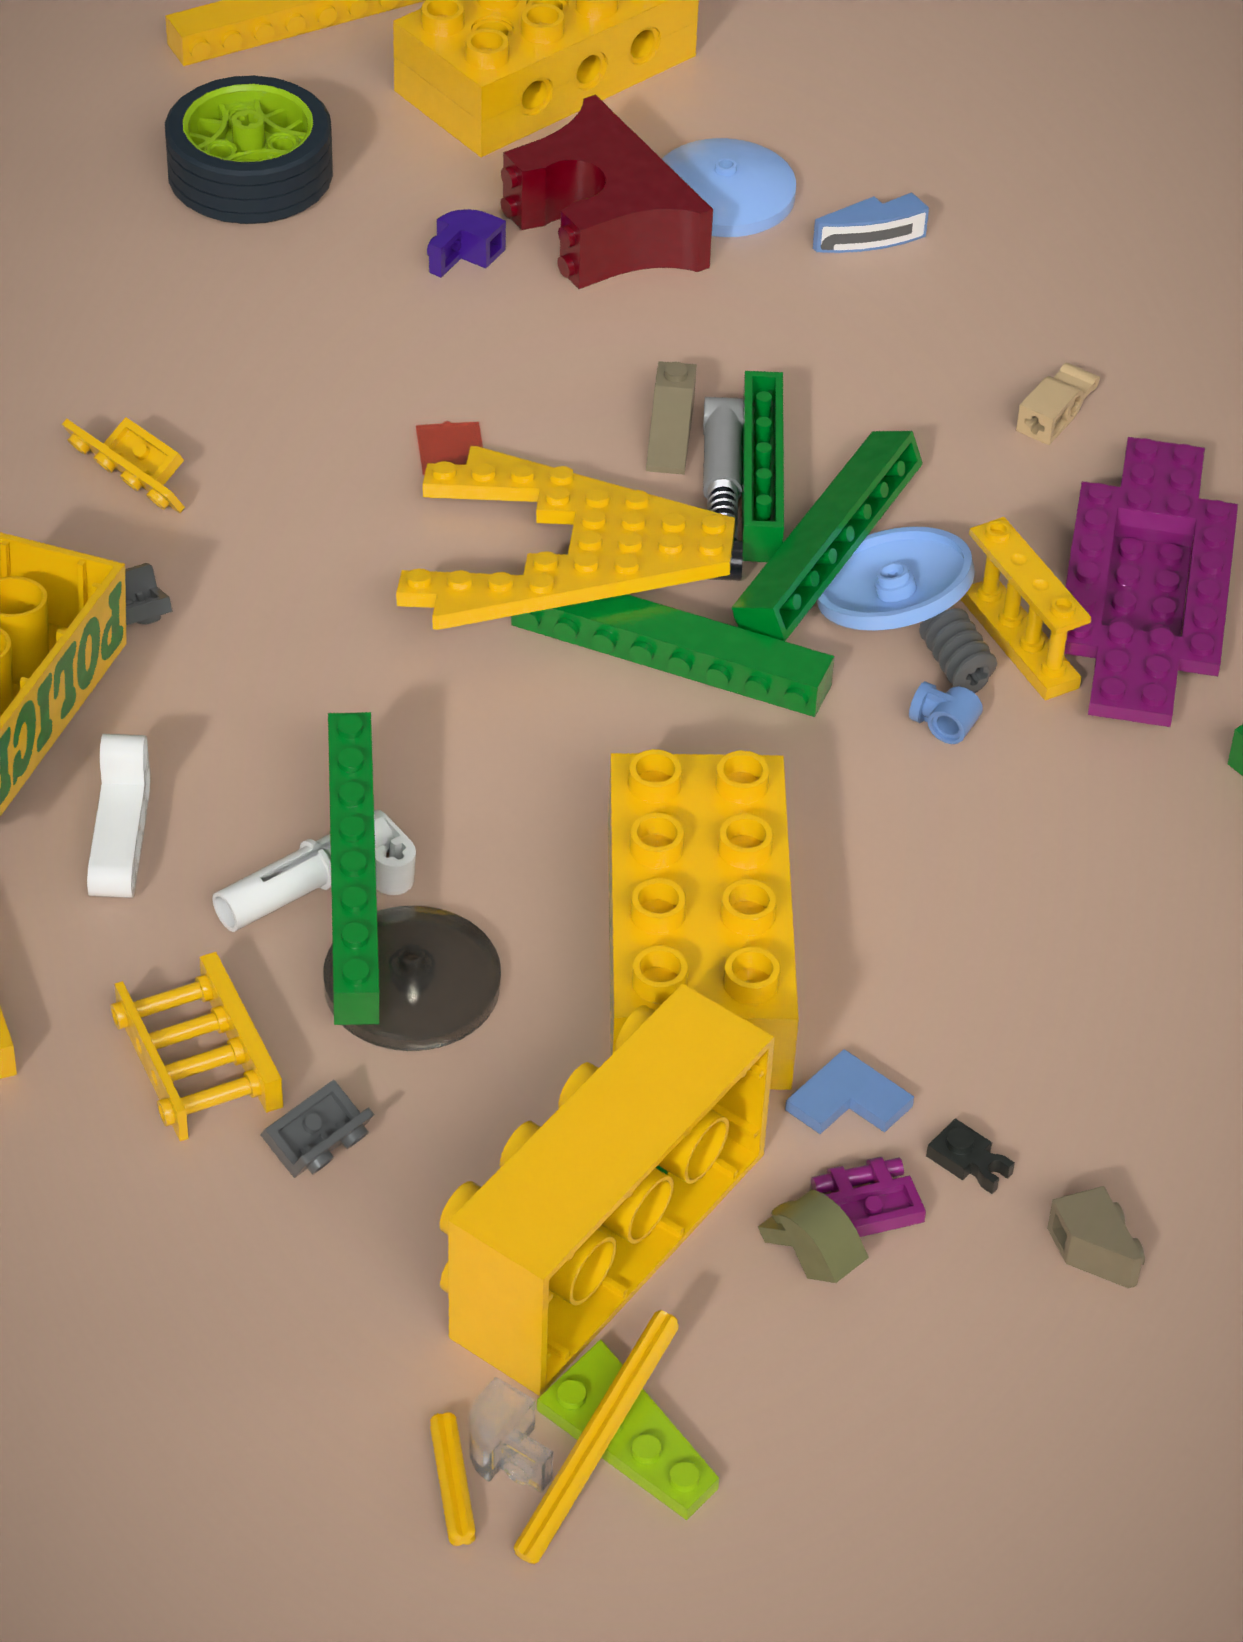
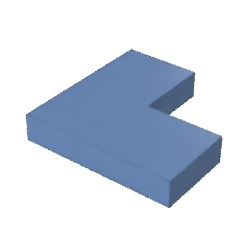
[785,1049,914,1134]

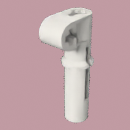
[212,809,416,932]

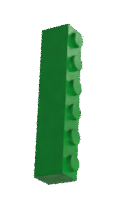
[742,371,784,562]

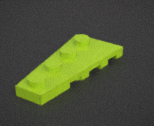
[537,1339,719,1520]

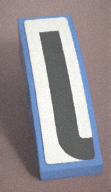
[813,193,929,253]

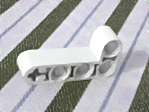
[87,734,150,898]

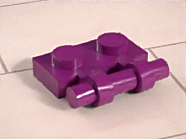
[811,1157,926,1237]

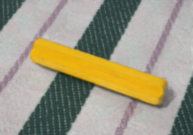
[430,1412,476,1546]

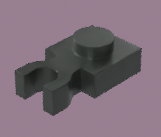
[926,1118,1015,1194]

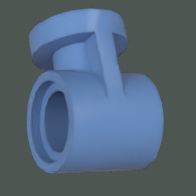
[909,681,983,744]

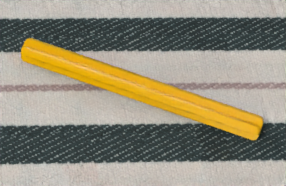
[514,1310,679,1564]

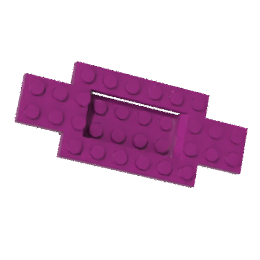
[1064,437,1238,727]

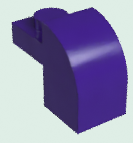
[427,209,506,278]

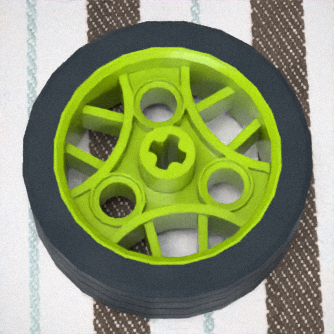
[165,75,333,224]

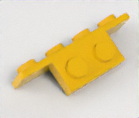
[61,417,185,513]

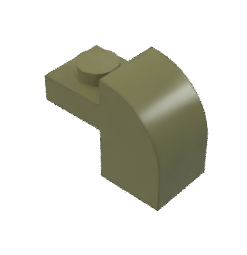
[758,1189,869,1283]

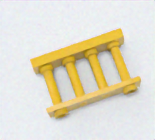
[960,517,1091,701]
[110,952,283,1142]

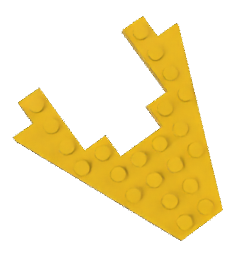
[396,446,735,630]

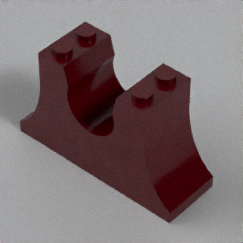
[500,94,713,289]

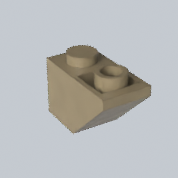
[1047,1186,1145,1288]

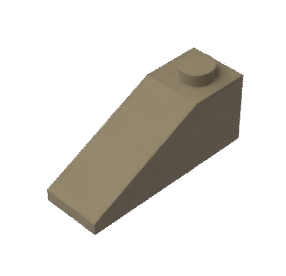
[646,361,697,475]

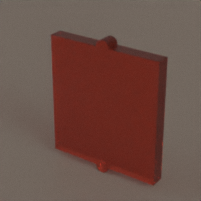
[416,421,483,475]

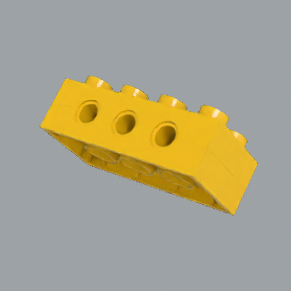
[393,0,699,158]

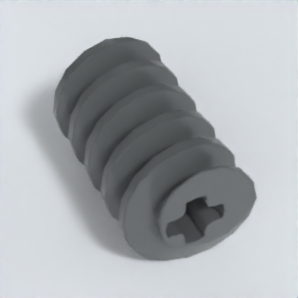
[919,608,997,693]

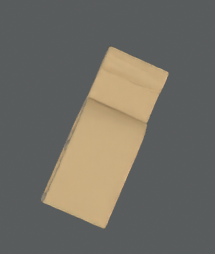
[1016,362,1100,445]

